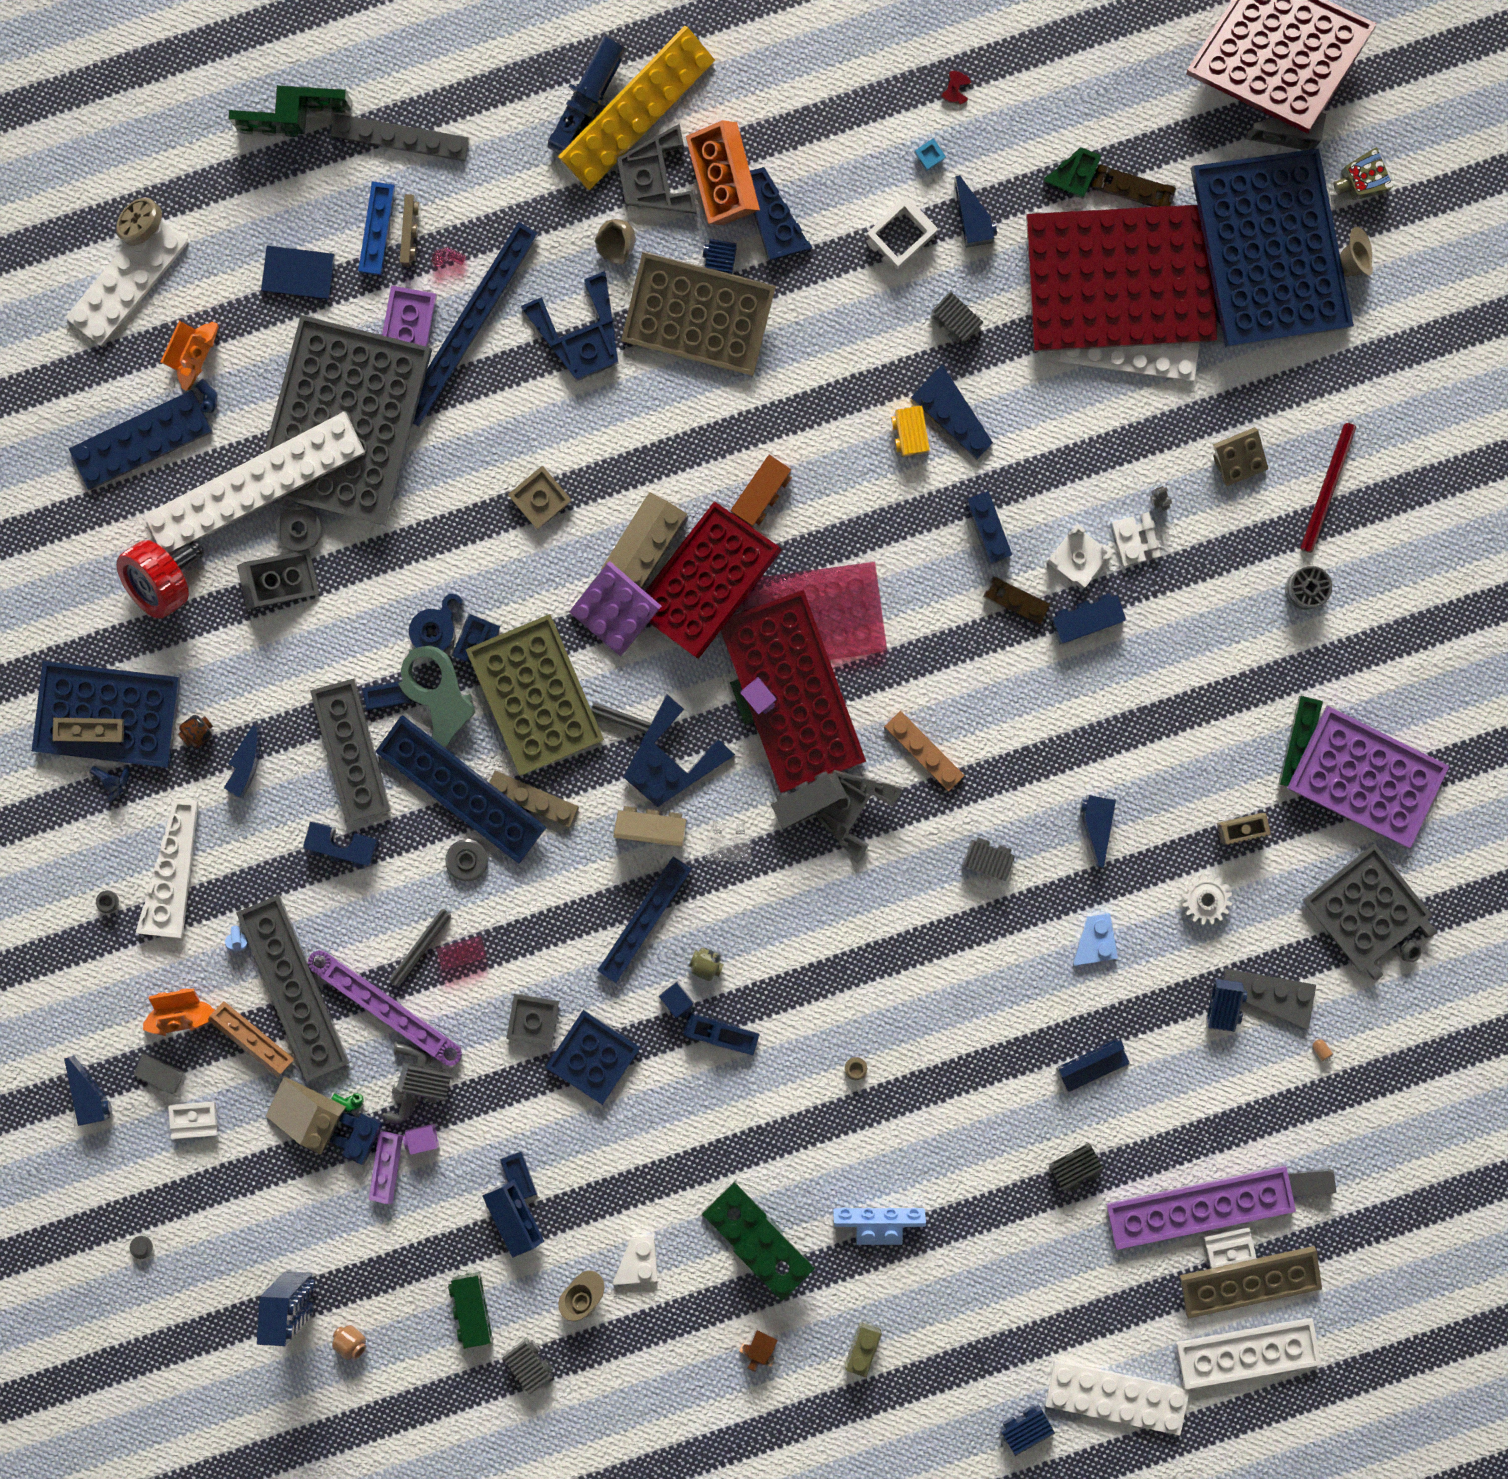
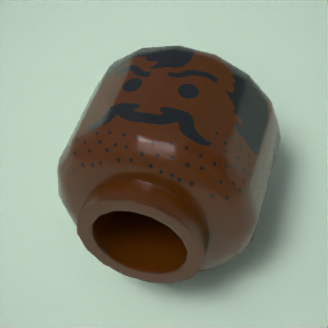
[178,715,213,748]

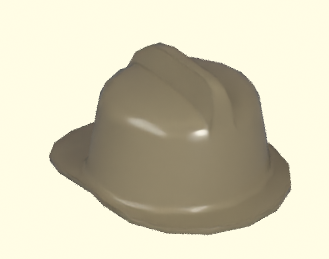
[1340,227,1373,277]
[558,1270,605,1321]

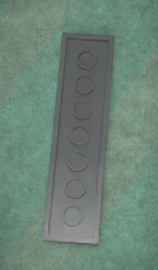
[236,894,350,1082]

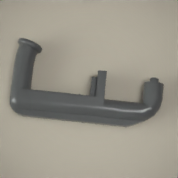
[383,1042,431,1124]

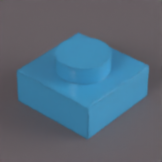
[914,138,946,171]

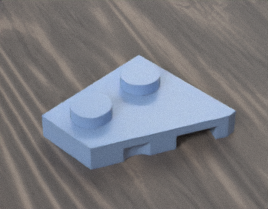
[1073,913,1118,966]

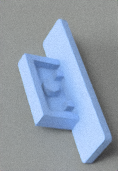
[833,1208,926,1245]

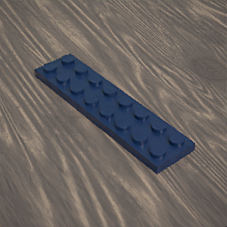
[375,715,547,864]

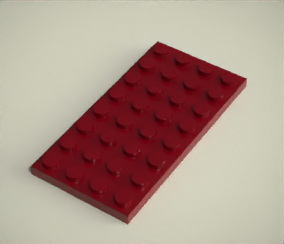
[721,589,867,793]

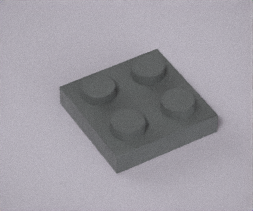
[506,993,560,1047]

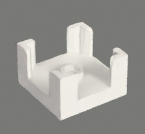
[1046,523,1113,589]

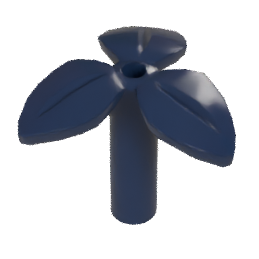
[90,766,130,802]

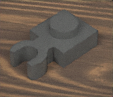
[1150,486,1172,513]

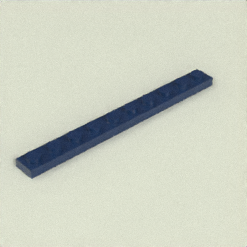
[413,221,538,427]

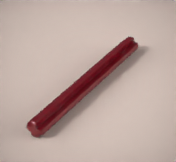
[1300,423,1356,553]

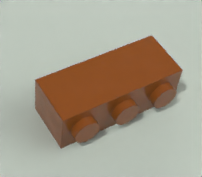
[730,454,792,528]

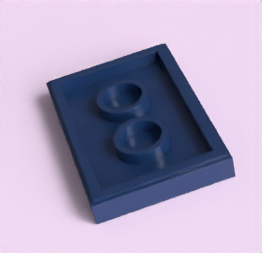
[261,245,335,300]

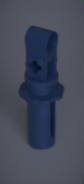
[547,36,628,155]

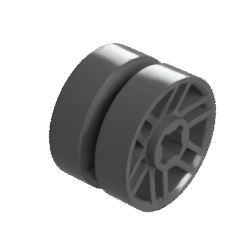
[1285,566,1332,610]

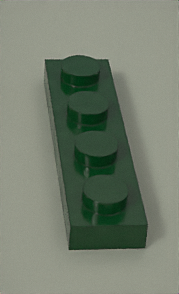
[1278,696,1323,787]

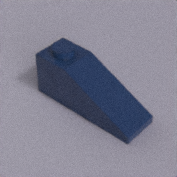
[954,175,997,248]
[1080,795,1116,868]
[64,1056,112,1126]

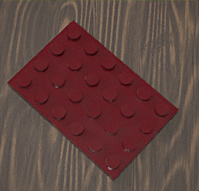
[645,501,782,660]

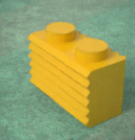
[891,406,930,457]

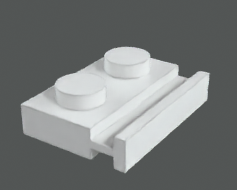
[168,1101,218,1139]
[1203,1227,1257,1268]

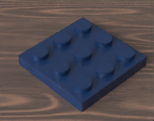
[545,1009,640,1105]

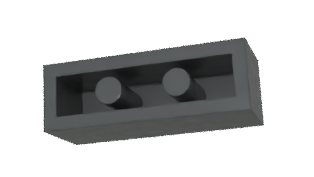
[771,771,847,829]

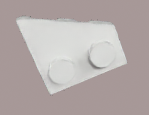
[613,1234,658,1285]

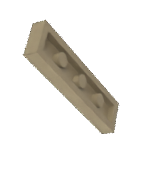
[489,770,579,827]

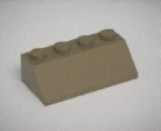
[601,492,688,589]

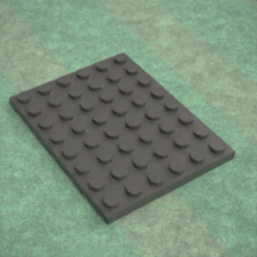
[264,315,432,526]

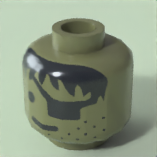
[688,947,724,981]

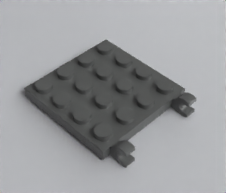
[1302,843,1437,981]

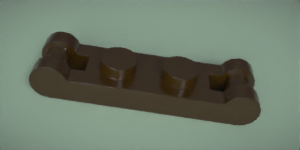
[1092,165,1176,207]

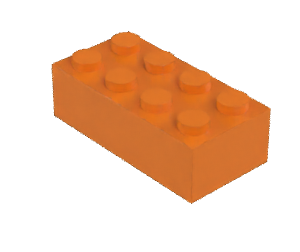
[686,120,760,225]

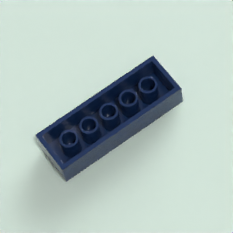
[256,1271,315,1346]

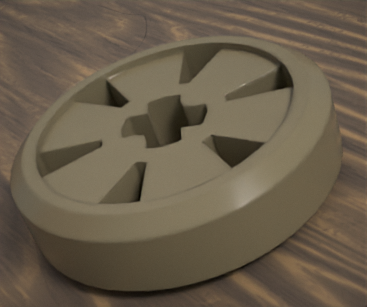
[116,198,162,246]

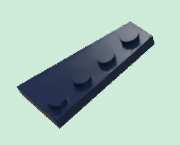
[750,167,813,261]
[911,364,993,460]

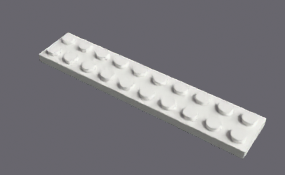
[144,412,366,555]

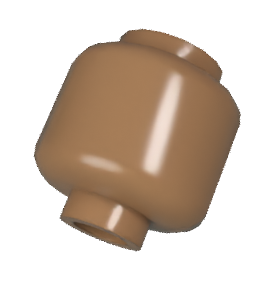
[332,1325,366,1360]

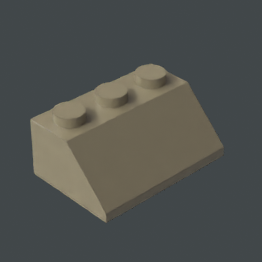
[613,806,687,847]

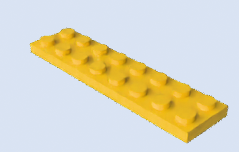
[558,26,715,190]

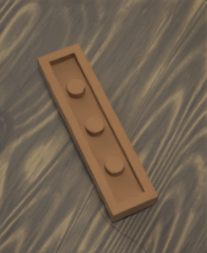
[884,710,965,791]
[208,1001,294,1078]

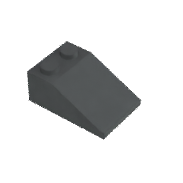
[1245,113,1326,150]
[237,550,319,610]

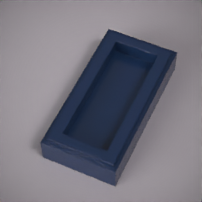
[362,681,412,711]
[500,1151,538,1199]

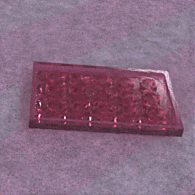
[743,562,887,660]

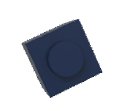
[659,981,694,1018]

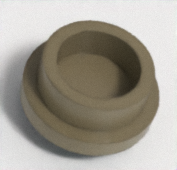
[845,1057,868,1080]

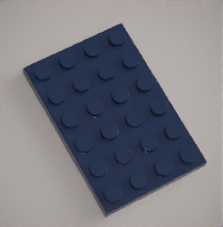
[31,661,181,768]

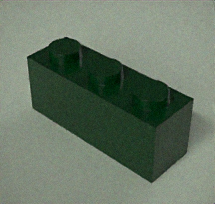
[448,1272,493,1349]

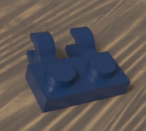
[330,1112,384,1165]

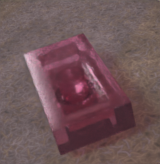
[436,935,487,971]

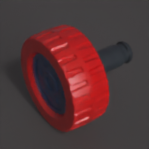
[116,540,204,619]

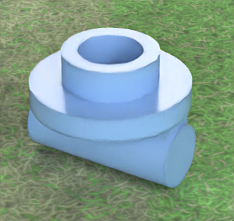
[225,926,248,952]

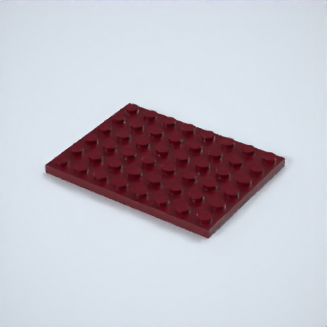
[1026,205,1217,352]

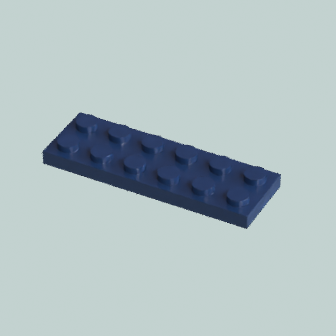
[68,390,213,490]

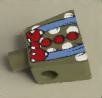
[1333,147,1393,200]

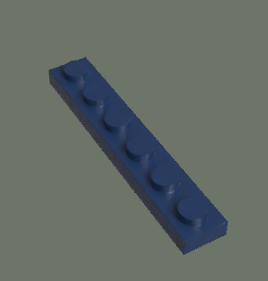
[597,856,692,983]

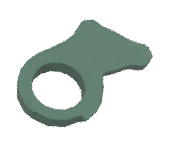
[398,646,475,747]

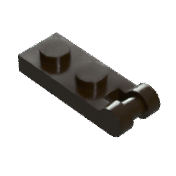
[983,576,1050,625]

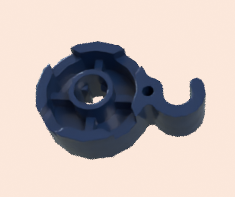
[409,594,465,652]

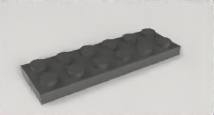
[310,678,391,823]

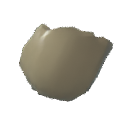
[594,219,636,265]

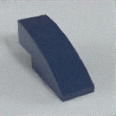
[224,725,261,798]
[683,1012,760,1056]

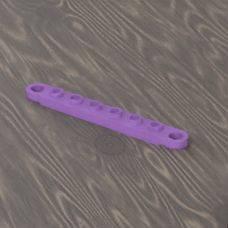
[308,950,462,1066]

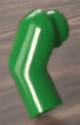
[331,1093,364,1112]

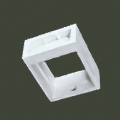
[866,196,938,270]

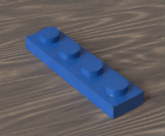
[358,181,395,276]

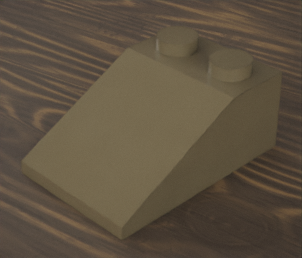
[266,1076,346,1155]

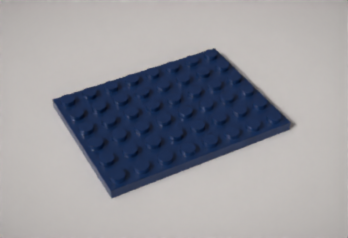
[1190,148,1354,348]

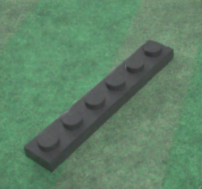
[330,113,469,161]

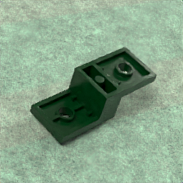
[228,85,353,137]
[702,1181,815,1301]

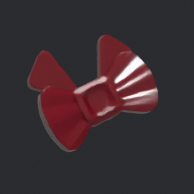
[941,70,971,105]

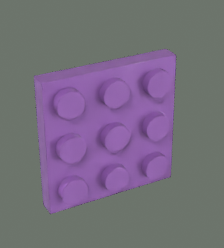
[569,561,662,657]

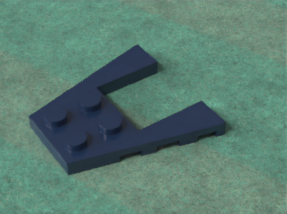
[521,271,619,381]
[623,694,735,807]

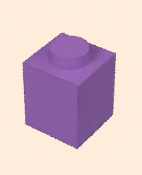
[740,677,776,714]
[403,1123,440,1155]

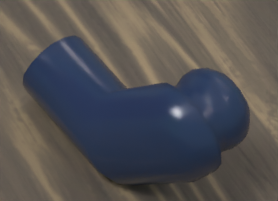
[195,379,218,413]

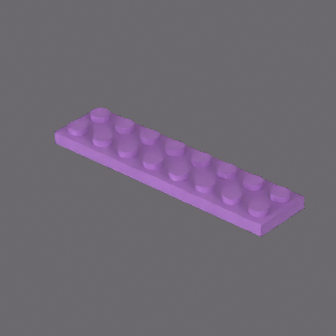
[1106,1166,1296,1250]

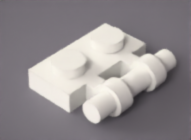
[1111,512,1161,567]

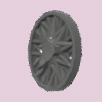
[445,839,488,882]

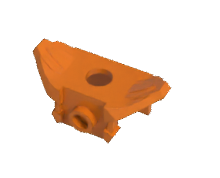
[160,321,219,391]
[143,988,215,1036]

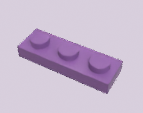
[369,1131,403,1204]

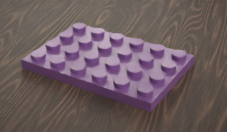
[1287,706,1449,848]

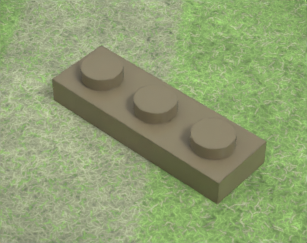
[400,194,420,267]
[53,718,124,742]

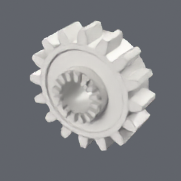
[1181,874,1232,924]

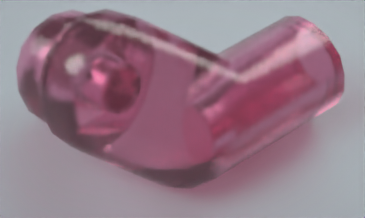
[431,247,466,267]

